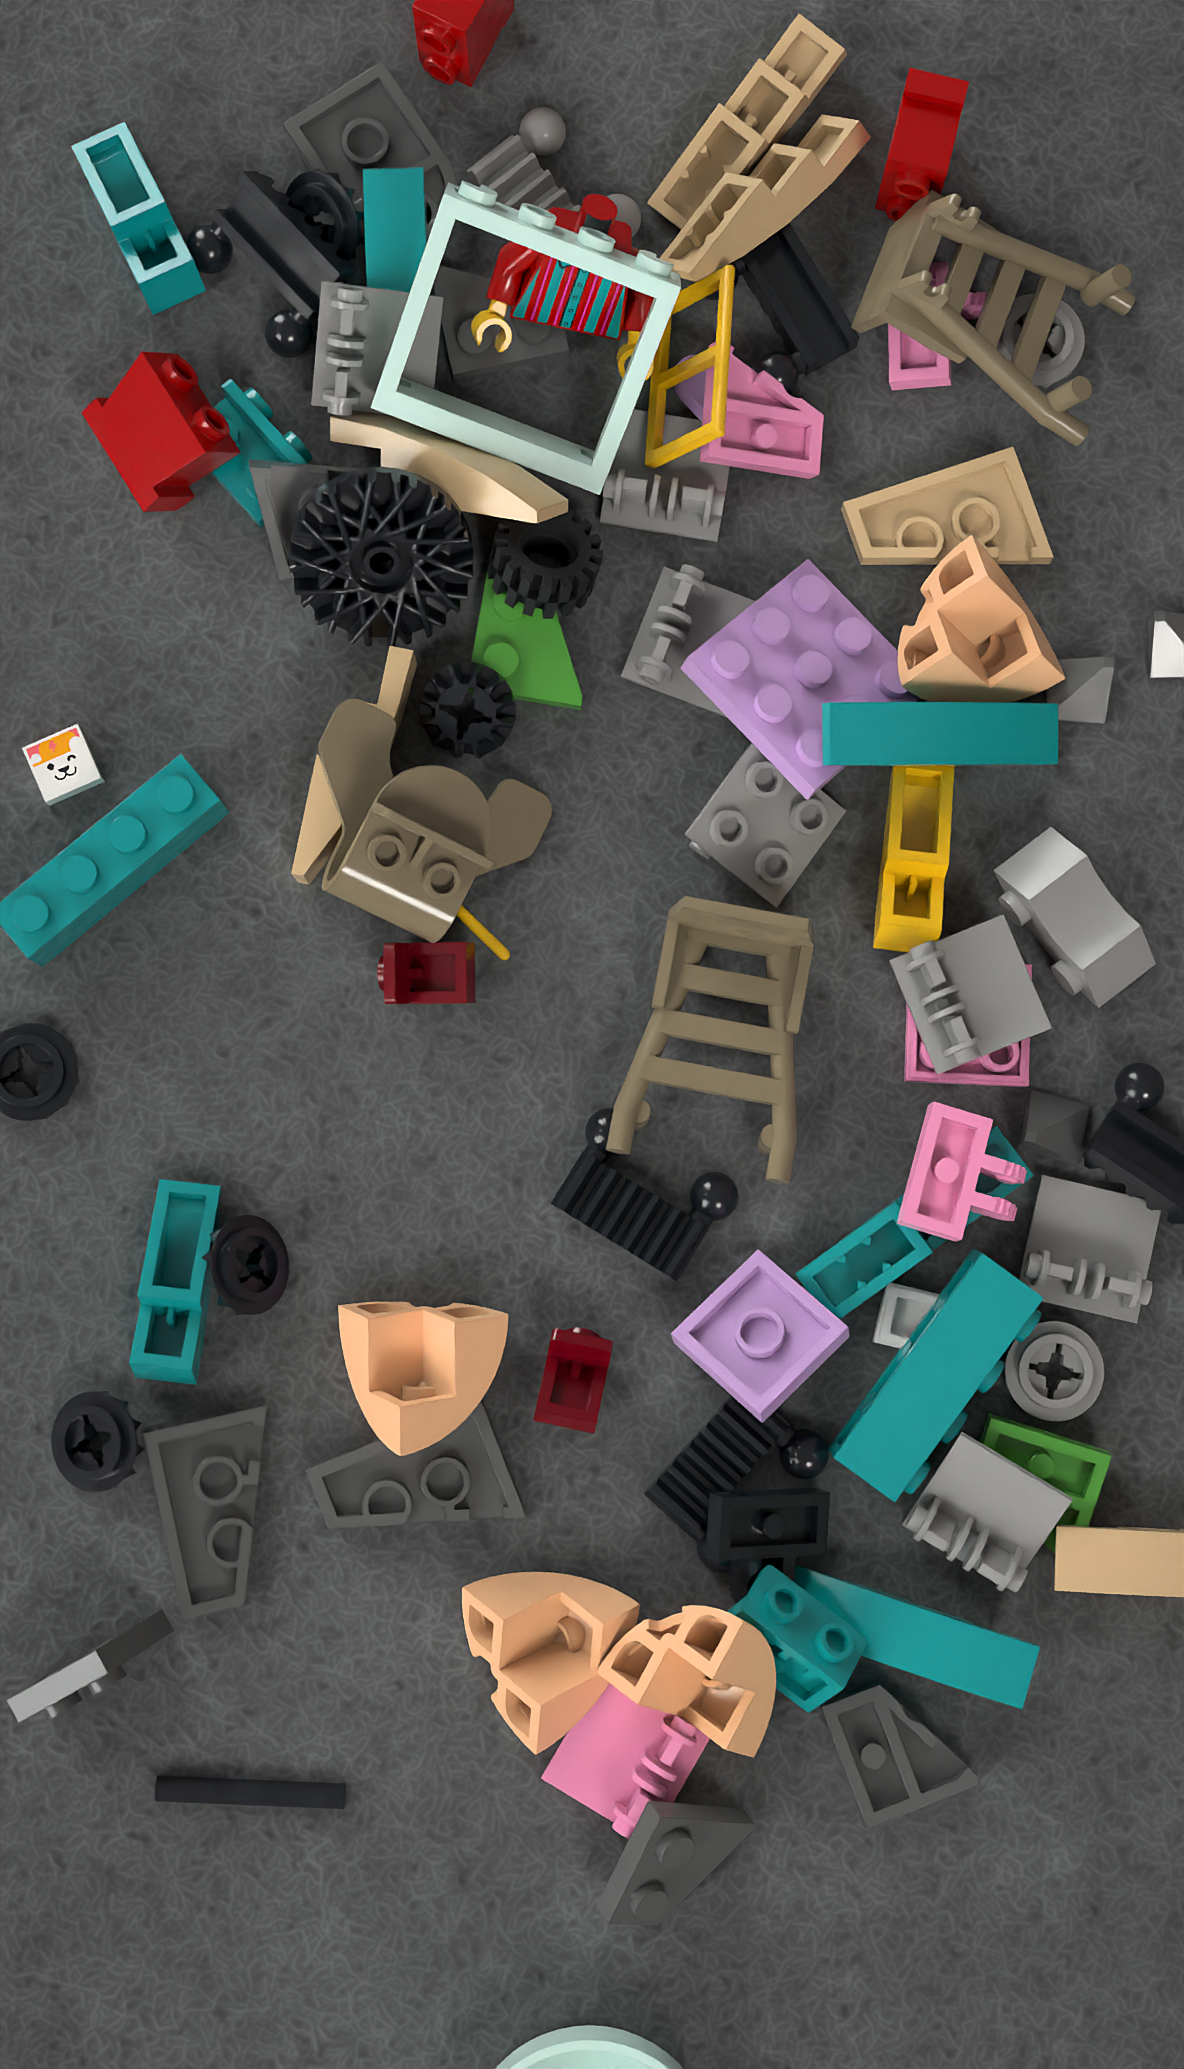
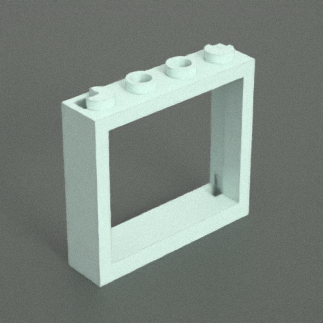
[371,180,681,495]

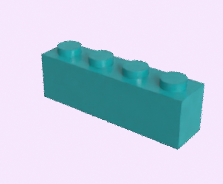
[0,754,230,967]
[828,1248,1044,1502]

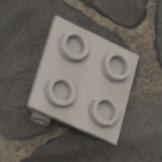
[311,281,444,415]
[600,409,730,542]
[621,564,755,718]
[684,742,846,908]
[889,914,1052,1075]
[1019,1175,1161,1323]
[902,1432,1073,1593]

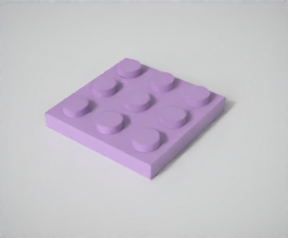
[680,559,922,800]

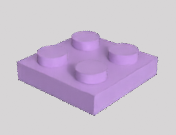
[671,1249,850,1423]

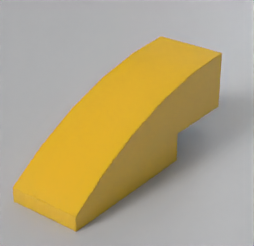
[873,765,954,952]

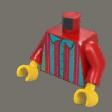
[471,194,654,380]

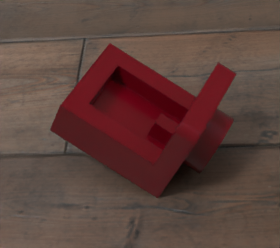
[377,942,476,1004]
[533,1327,614,1434]

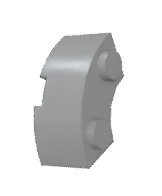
[993,827,1156,1008]

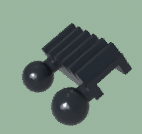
[186,171,355,358]
[692,223,860,395]
[1082,1063,1184,1224]
[551,1108,739,1282]
[644,1395,829,1573]

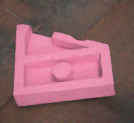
[699,341,824,479]

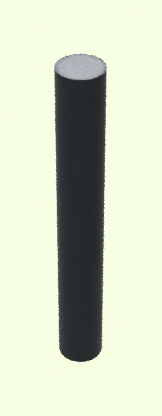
[155,1775,346,1809]

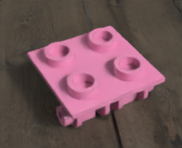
[541,1683,710,1839]

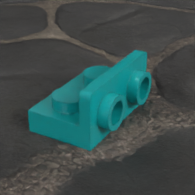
[211,379,313,528]
[726,1565,867,1713]

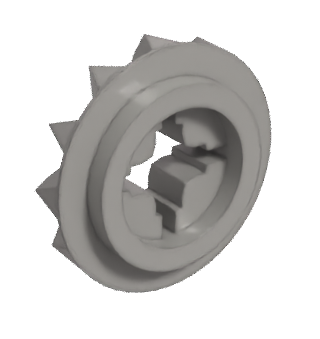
[996,293,1085,389]
[1004,1321,1104,1421]

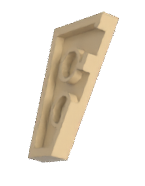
[841,447,1054,565]

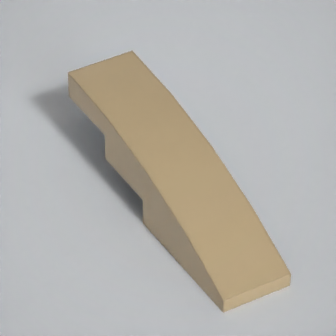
[647,14,847,230]
[659,114,871,282]
[330,411,568,523]
[291,646,417,885]
[1054,1524,1184,1597]

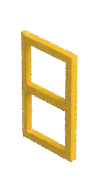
[645,265,735,469]

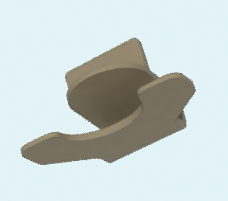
[318,698,552,943]

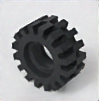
[487,508,603,619]

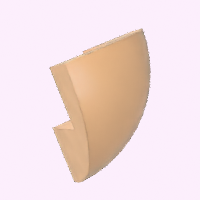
[897,535,1066,703]
[338,1302,508,1456]
[462,1572,640,1755]
[596,1605,776,1758]

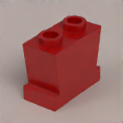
[412,0,514,87]
[874,68,969,222]
[81,351,241,512]

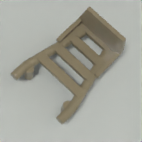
[851,189,1135,446]
[606,896,816,1184]

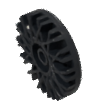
[290,467,474,647]

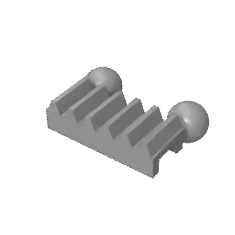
[467,107,641,238]

